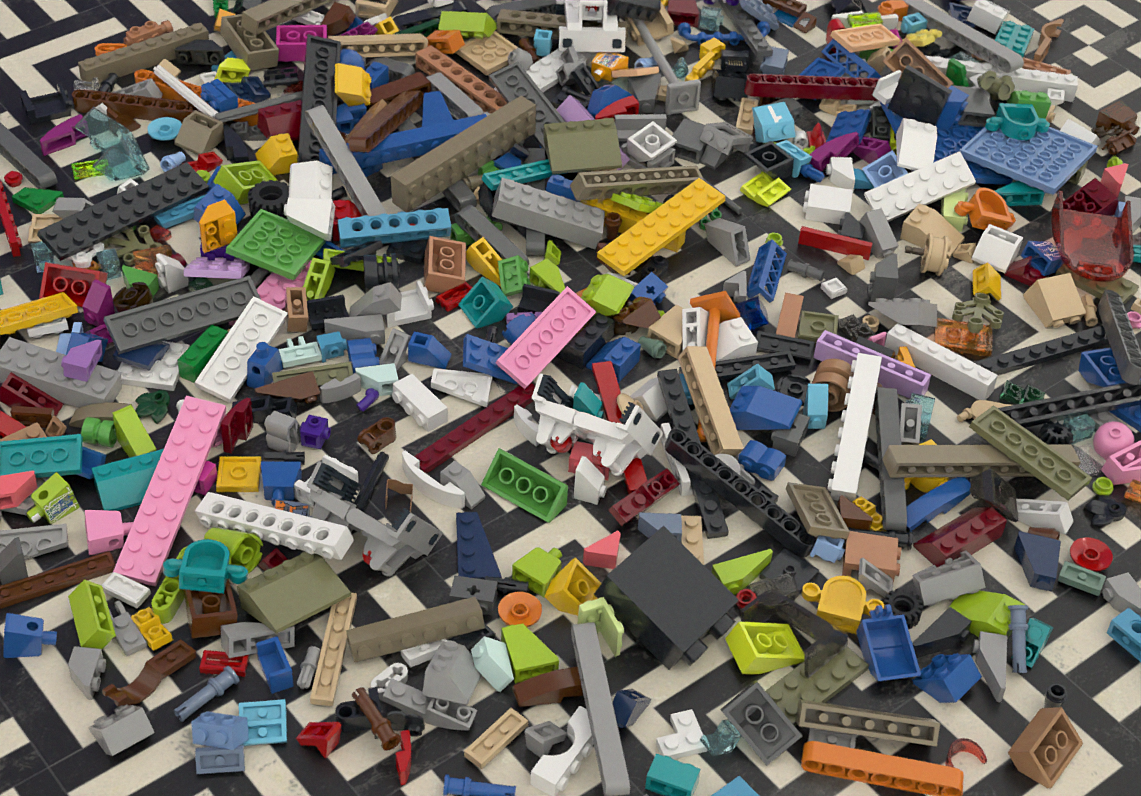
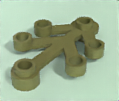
[101,225,164,266]
[952,293,1004,333]

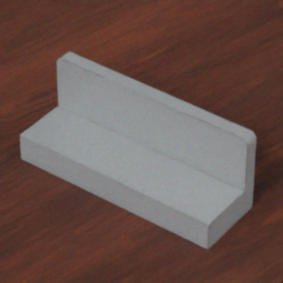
[614,114,667,141]

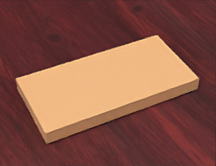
[831,24,901,53]

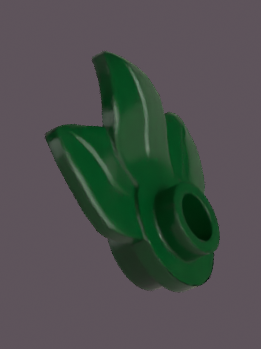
[135,390,170,424]

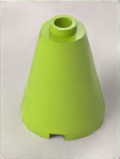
[204,527,263,573]

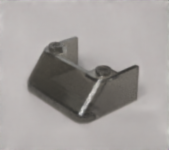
[741,590,848,678]

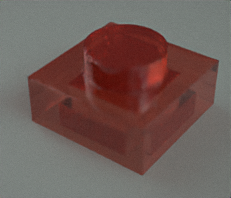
[150,224,172,244]

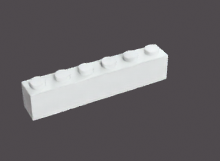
[884,323,998,400]

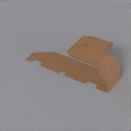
[386,479,413,512]

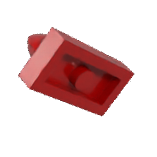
[806,122,826,150]

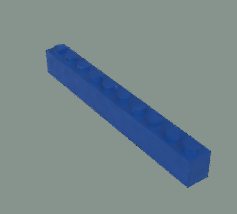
[319,114,487,175]

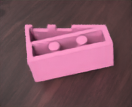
[1101,440,1141,485]

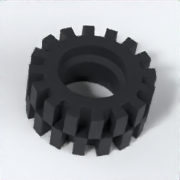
[883,588,923,629]

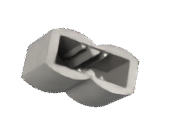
[264,411,299,452]

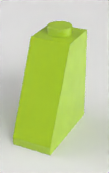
[112,405,157,458]
[501,624,559,683]

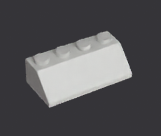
[289,161,333,199]

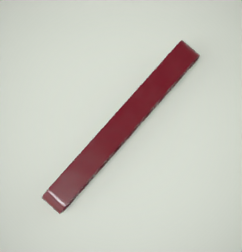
[744,74,880,101]

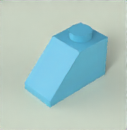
[727,363,775,399]
[803,384,828,429]

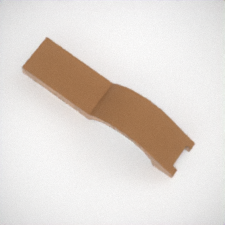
[1033,19,1064,62]

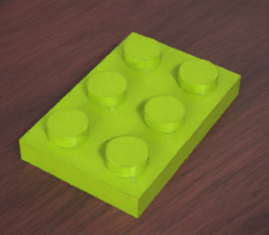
[611,191,664,213]

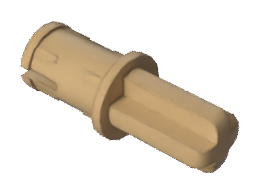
[1081,294,1098,326]

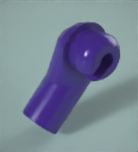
[356,388,379,412]

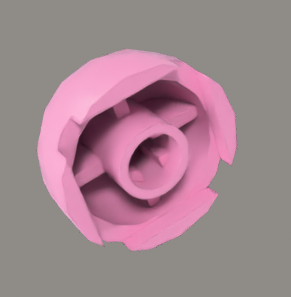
[1093,421,1134,461]

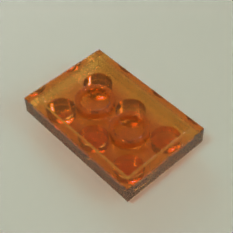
[934,318,992,357]

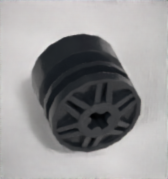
[363,253,400,293]

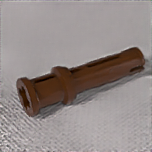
[352,687,401,751]

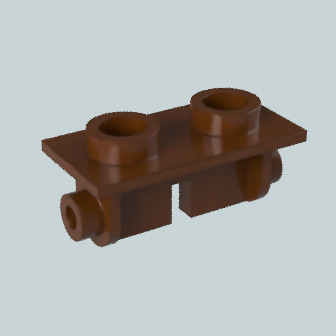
[1102,129,1136,155]

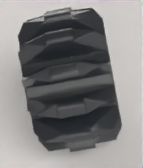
[1038,421,1073,445]

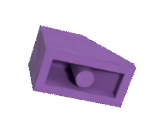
[61,340,102,382]

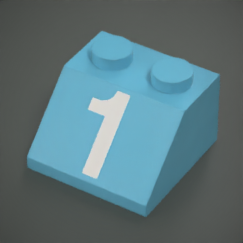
[752,102,796,143]

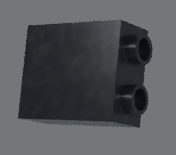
[594,525,739,670]

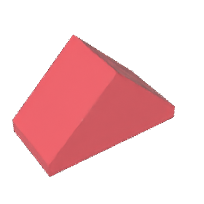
[1101,163,1128,198]
[583,531,621,569]

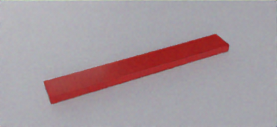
[592,361,647,494]

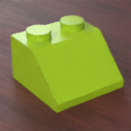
[581,274,634,316]

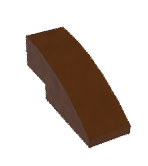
[512,667,583,707]

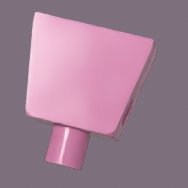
[85,510,133,555]

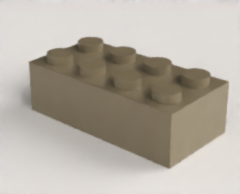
[220,14,279,71]

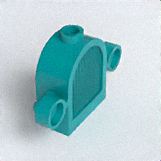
[985,103,1050,140]
[163,539,248,593]

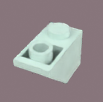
[355,363,399,396]

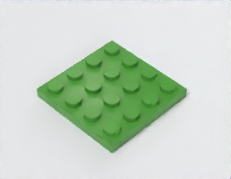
[226,209,326,281]

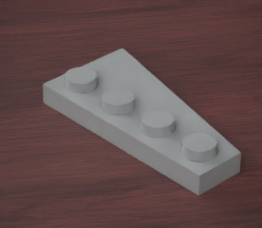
[0,524,68,560]

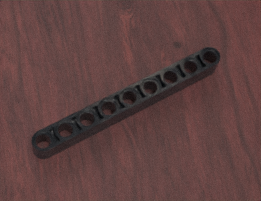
[665,428,816,557]

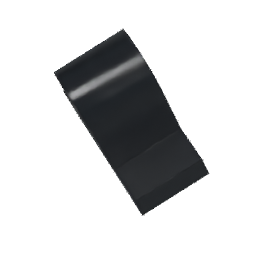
[335,687,382,739]

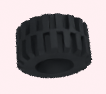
[248,180,289,219]

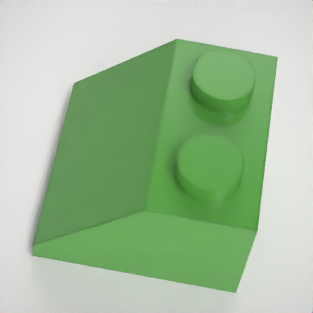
[1006,90,1051,119]

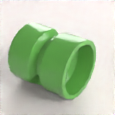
[81,417,117,448]

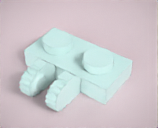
[278,336,322,368]

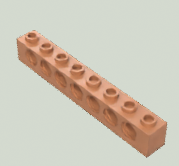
[416,45,507,114]

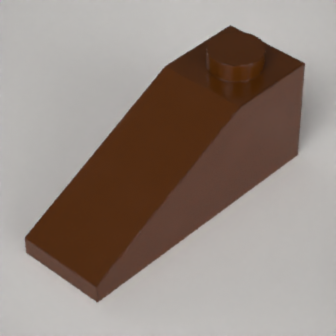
[255,371,320,404]

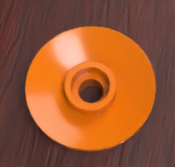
[498,592,542,627]

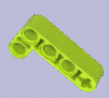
[151,547,187,624]

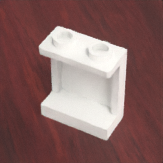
[382,281,434,328]
[294,455,358,508]

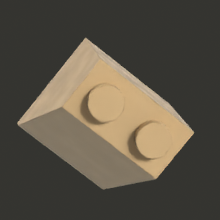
[1023,273,1086,328]

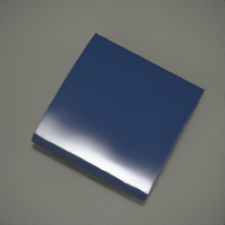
[225,76,271,103]
[113,342,170,371]

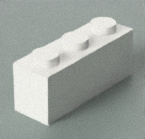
[392,374,448,432]

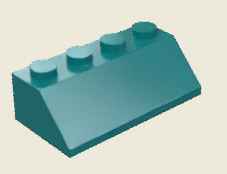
[92,449,164,511]

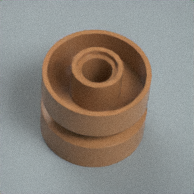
[811,358,854,412]

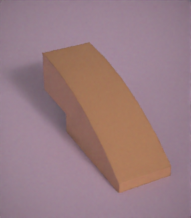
[776,292,804,338]

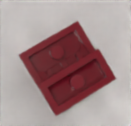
[220,398,254,454]

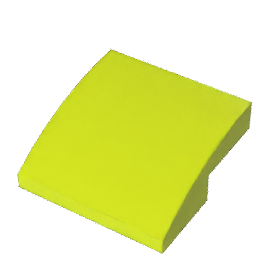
[740,171,791,207]

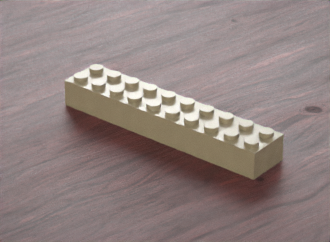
[391,96,536,212]

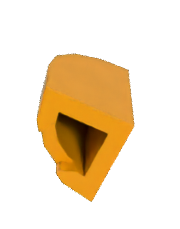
[213,9,236,31]

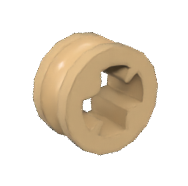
[861,315,879,333]

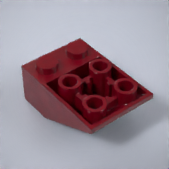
[1053,178,1118,231]

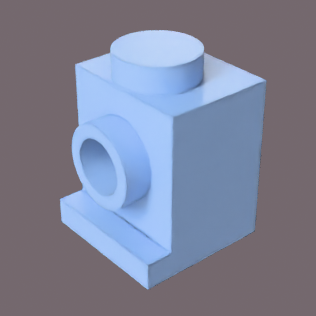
[810,535,845,563]

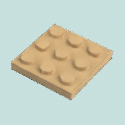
[455,31,518,75]

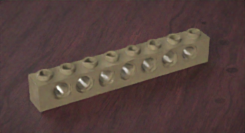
[497,9,629,45]
[570,165,704,200]

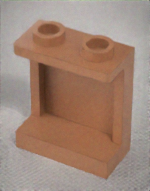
[842,531,901,582]

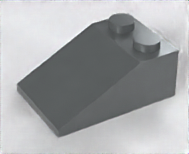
[720,680,802,766]

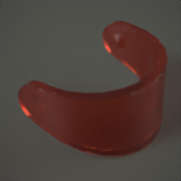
[945,738,987,768]

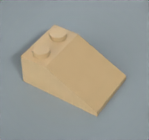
[900,203,965,259]

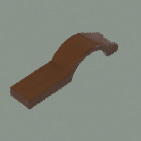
[102,639,196,706]

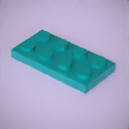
[995,21,1034,58]
[0,434,83,478]

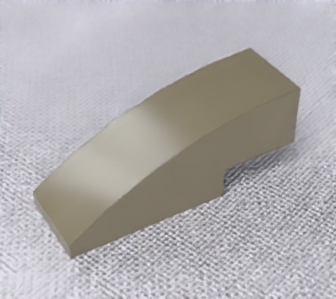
[69,402,132,428]

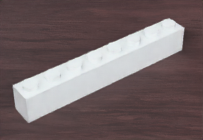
[827,353,882,502]

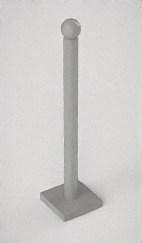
[632,18,701,115]

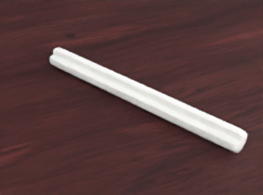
[154,65,218,118]

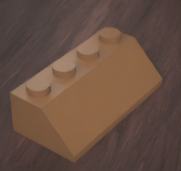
[882,38,954,88]

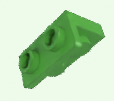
[498,255,531,297]

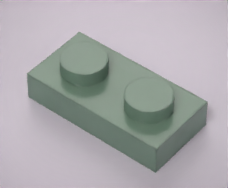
[1057,561,1106,596]

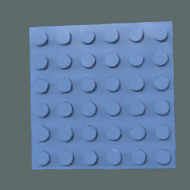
[959,127,1098,195]

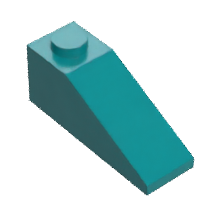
[995,181,1045,206]

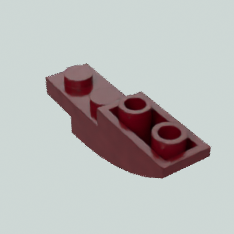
[609,468,680,526]

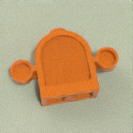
[954,188,1016,230]

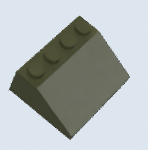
[544,118,622,174]
[237,551,351,634]

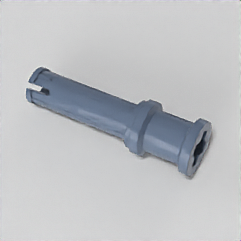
[1008,605,1029,673]
[173,666,239,722]

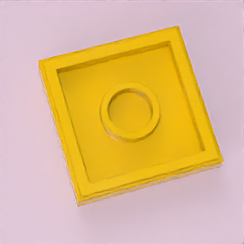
[216,457,262,492]

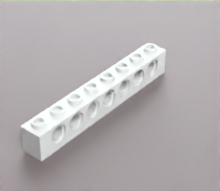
[195,492,354,560]

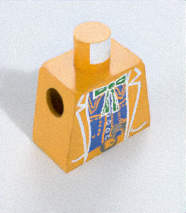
[591,52,628,82]

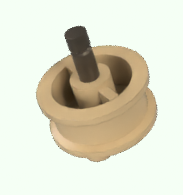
[905,233,952,276]

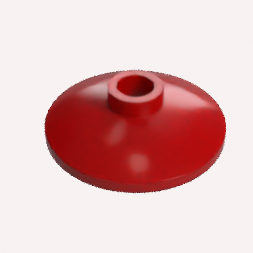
[1070,537,1113,571]

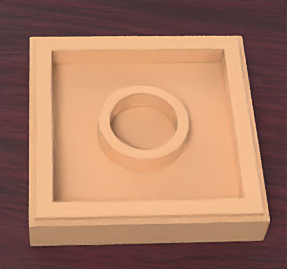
[612,66,659,78]

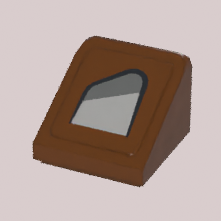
[793,12,817,34]

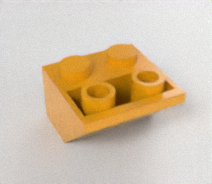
[199,200,237,253]

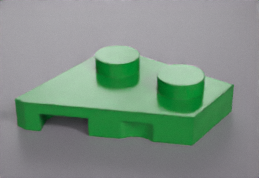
[945,58,969,87]
[12,187,64,214]

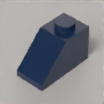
[612,689,652,728]

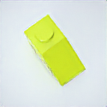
[214,58,250,82]

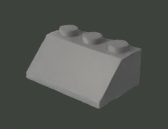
[422,641,482,705]

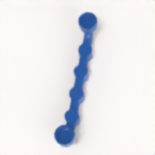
[678,21,770,45]

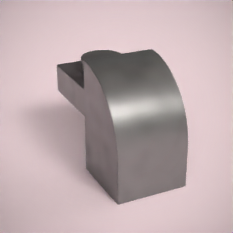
[556,46,586,86]

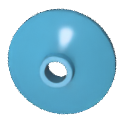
[147,117,182,140]

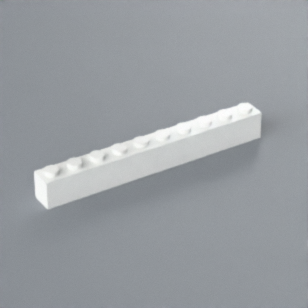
[926,56,1078,102]

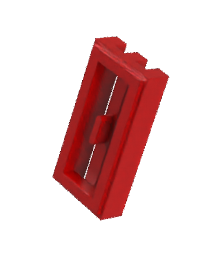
[436,282,473,312]
[199,650,249,677]

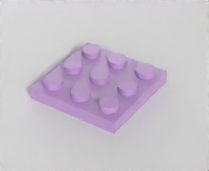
[184,257,250,279]

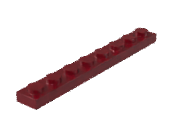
[414,383,535,474]

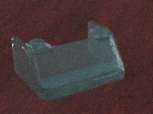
[75,107,150,181]

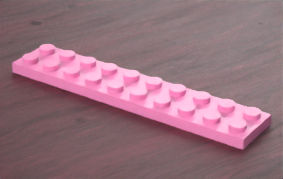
[113,396,226,587]

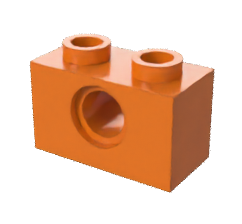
[426,30,465,54]

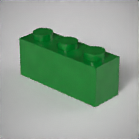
[177,325,228,383]

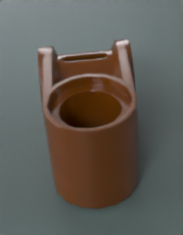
[357,417,396,454]

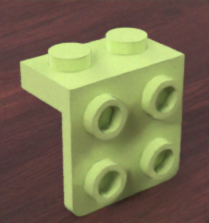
[578,597,624,657]

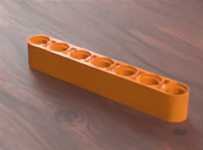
[801,741,964,796]

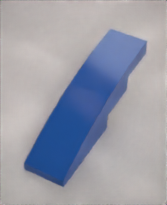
[906,477,976,531]

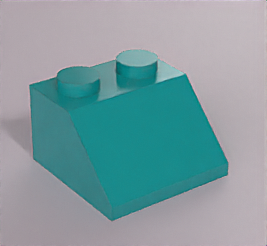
[458,277,514,329]

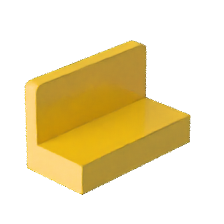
[972,262,1002,301]

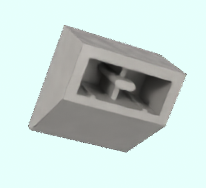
[89,704,155,756]

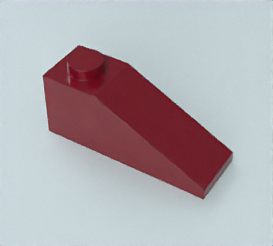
[0,372,64,416]

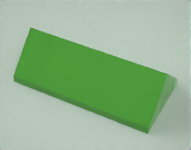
[481,448,568,523]

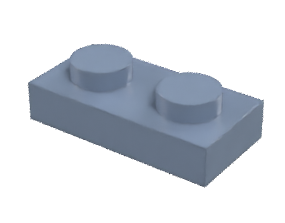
[195,745,245,774]

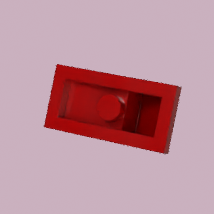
[296,722,341,758]

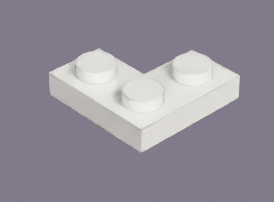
[656,709,708,759]

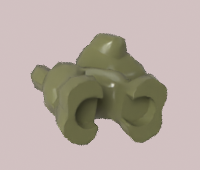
[977,70,1015,101]

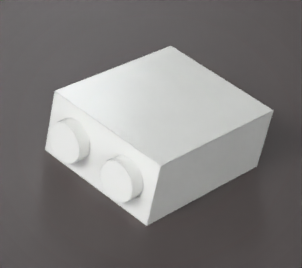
[803,184,853,225]

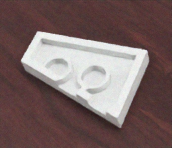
[431,368,492,407]

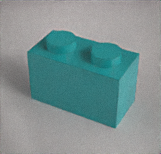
[645,754,701,796]

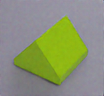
[544,240,561,265]

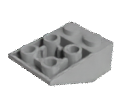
[868,298,937,327]

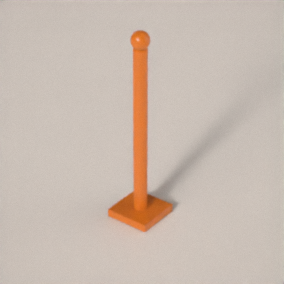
[690,291,740,442]

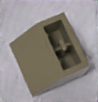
[175,110,225,155]

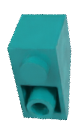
[1012,618,1054,668]

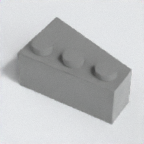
[912,550,986,606]

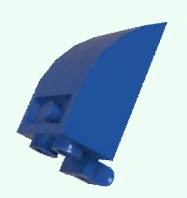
[856,604,921,681]

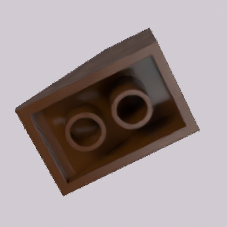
[183,579,237,638]

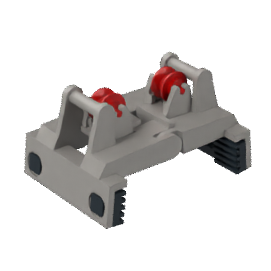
[306,461,443,576]

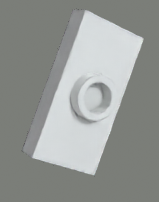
[102,572,151,608]

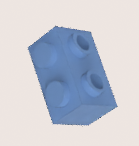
[191,712,249,750]

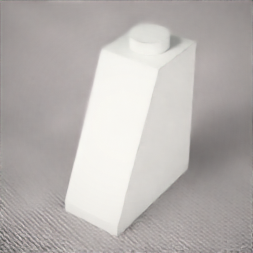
[284,198,335,241]

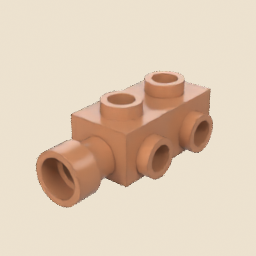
[124,20,173,46]

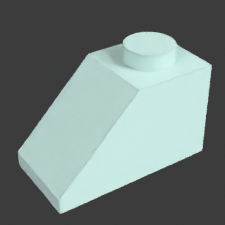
[471,637,514,692]

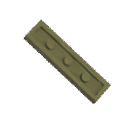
[272,362,353,388]

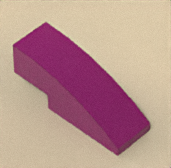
[40,114,89,156]
[809,132,859,172]

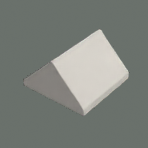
[630,378,668,421]

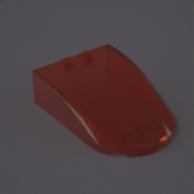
[1051,191,1134,282]

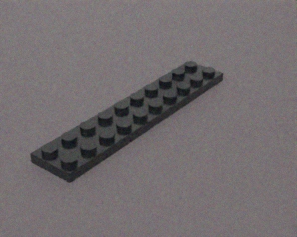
[297,35,341,177]
[37,162,209,261]

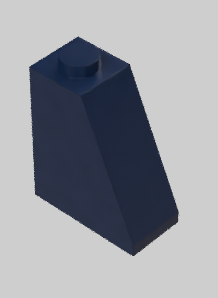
[1014,531,1061,592]

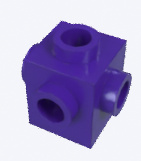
[300,415,331,450]

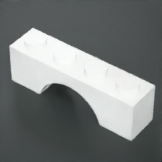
[530,706,594,796]

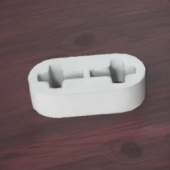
[371,663,408,699]

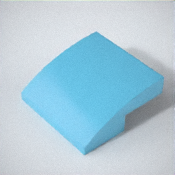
[239,699,287,746]

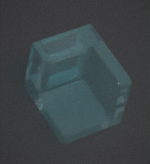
[700,719,742,756]

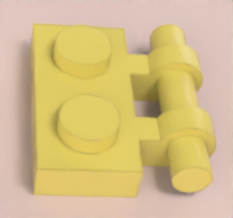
[902,29,942,47]

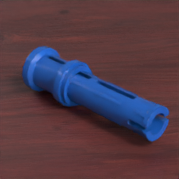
[443,775,516,796]

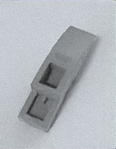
[381,678,477,730]

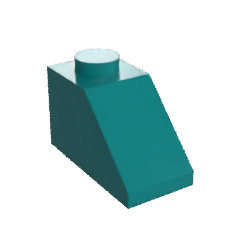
[573,382,604,419]

